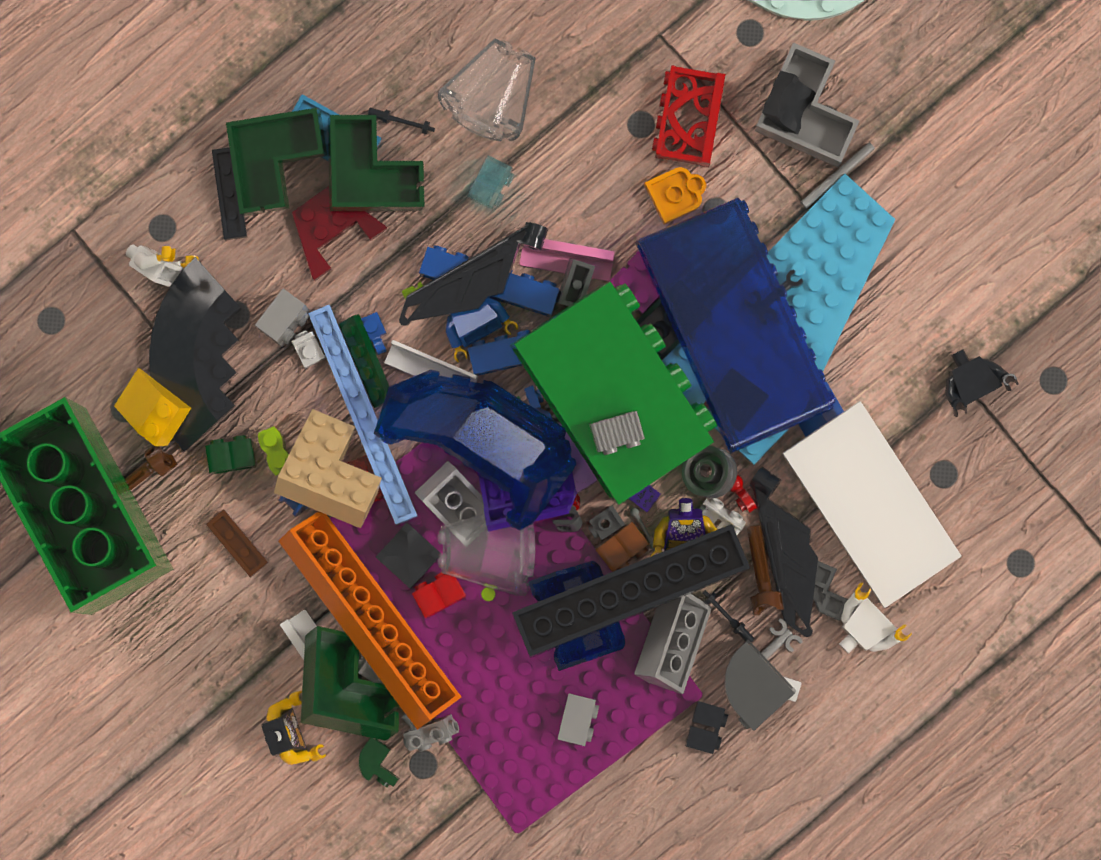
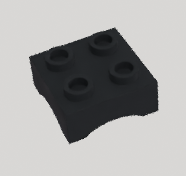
[762,71,816,134]
[376,522,442,589]

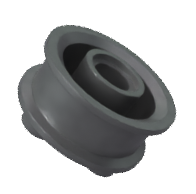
[682,445,737,498]

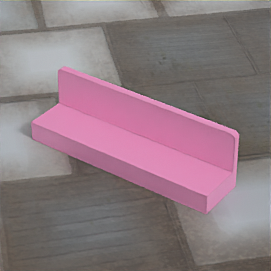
[520,239,615,281]

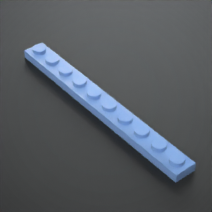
[308,305,418,525]

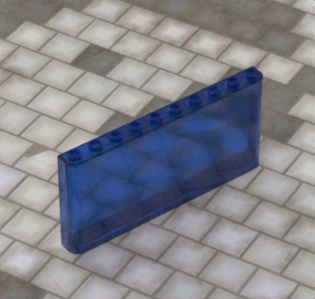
[635,198,836,454]

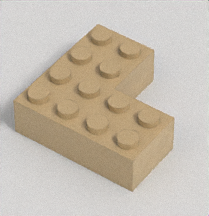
[274,409,382,528]

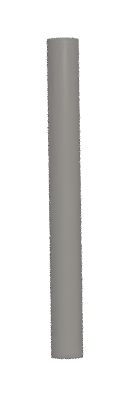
[800,142,875,209]

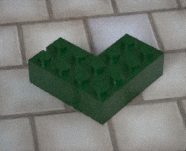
[226,108,327,216]
[328,115,425,211]
[301,626,399,741]

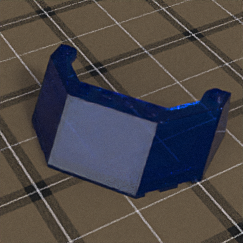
[373,370,576,530]

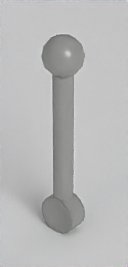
[630,508,655,552]

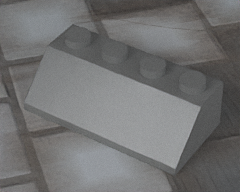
[634,594,712,694]

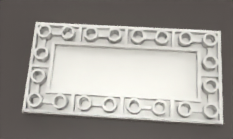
[782,401,961,608]

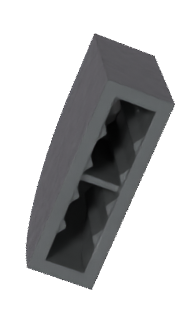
[725,639,796,731]

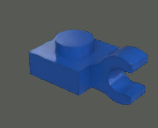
[361,312,387,355]
[524,385,552,427]

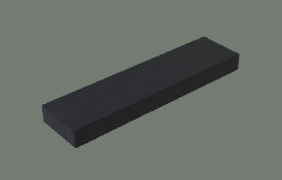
[212,147,247,241]

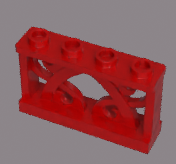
[652,65,726,168]

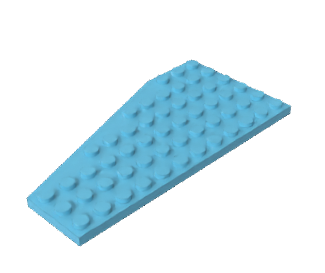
[662,174,895,465]

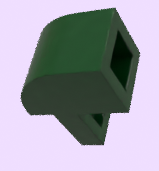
[359,738,400,788]

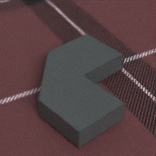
[813,561,848,621]

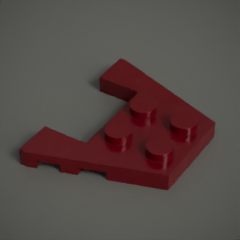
[292,186,387,281]

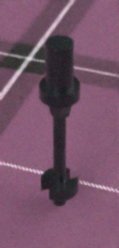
[368,107,435,134]
[702,590,755,642]

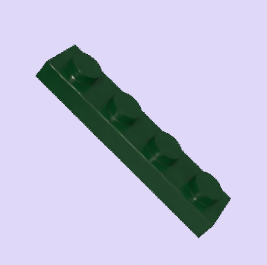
[339,314,395,408]

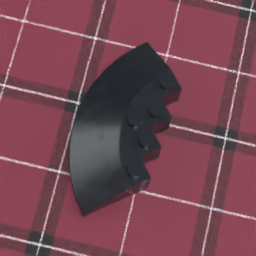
[149,257,242,452]

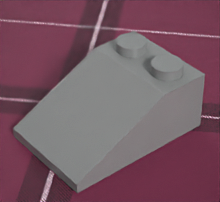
[415,461,487,547]

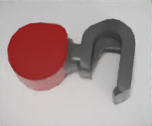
[552,494,582,532]

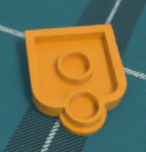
[644,167,706,225]

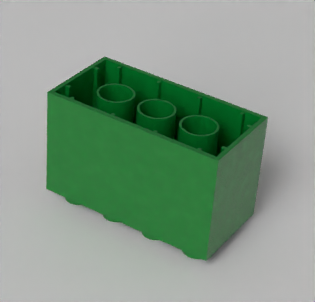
[510,282,717,505]
[0,397,174,615]

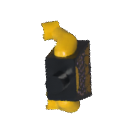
[261,691,326,765]

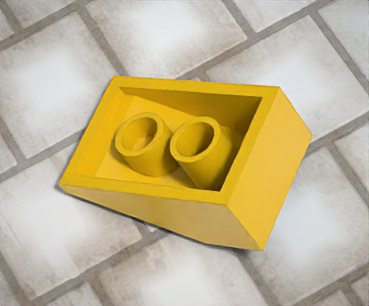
[114,368,191,446]

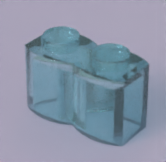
[467,155,515,210]

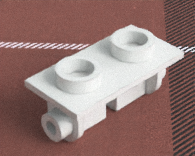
[699,498,746,535]

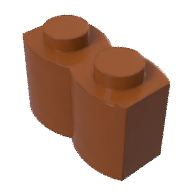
[596,522,649,572]

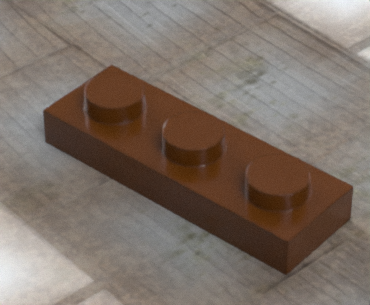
[206,509,269,578]

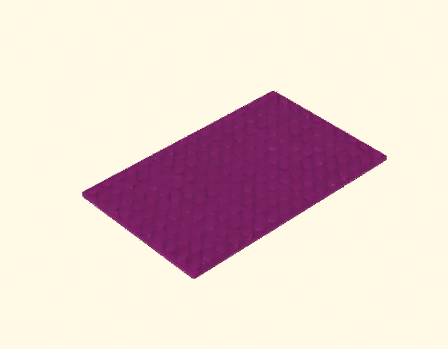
[330,399,702,833]

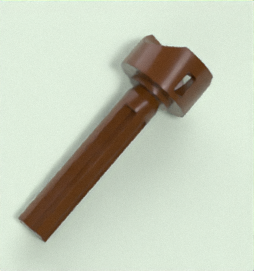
[125,445,178,490]
[747,525,784,616]

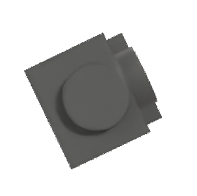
[588,505,625,541]

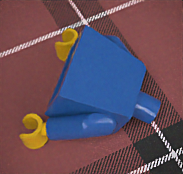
[446,297,518,362]

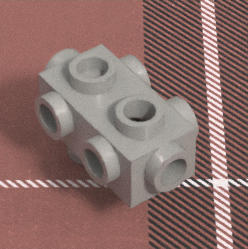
[402,714,459,752]

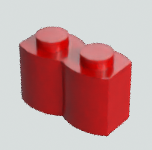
[412,570,466,619]

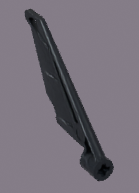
[399,222,548,326]
[749,466,818,637]

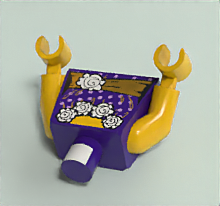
[650,498,717,557]

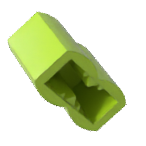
[258,426,289,476]

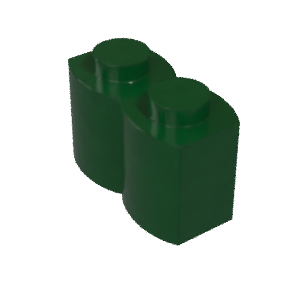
[205,435,257,475]

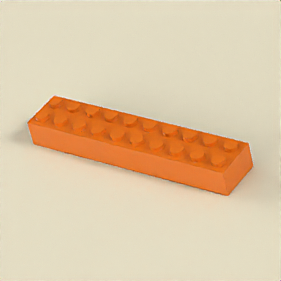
[278,511,461,730]

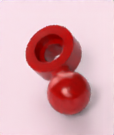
[730,475,757,513]

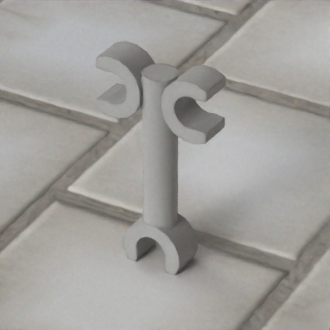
[761,618,803,659]

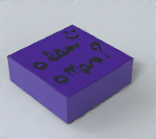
[629,485,661,512]

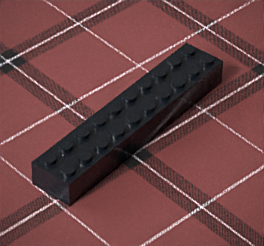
[512,524,750,658]

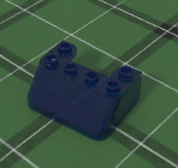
[528,561,625,671]

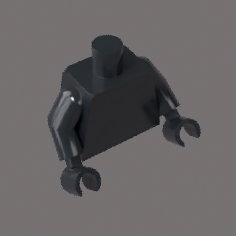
[945,349,1019,417]

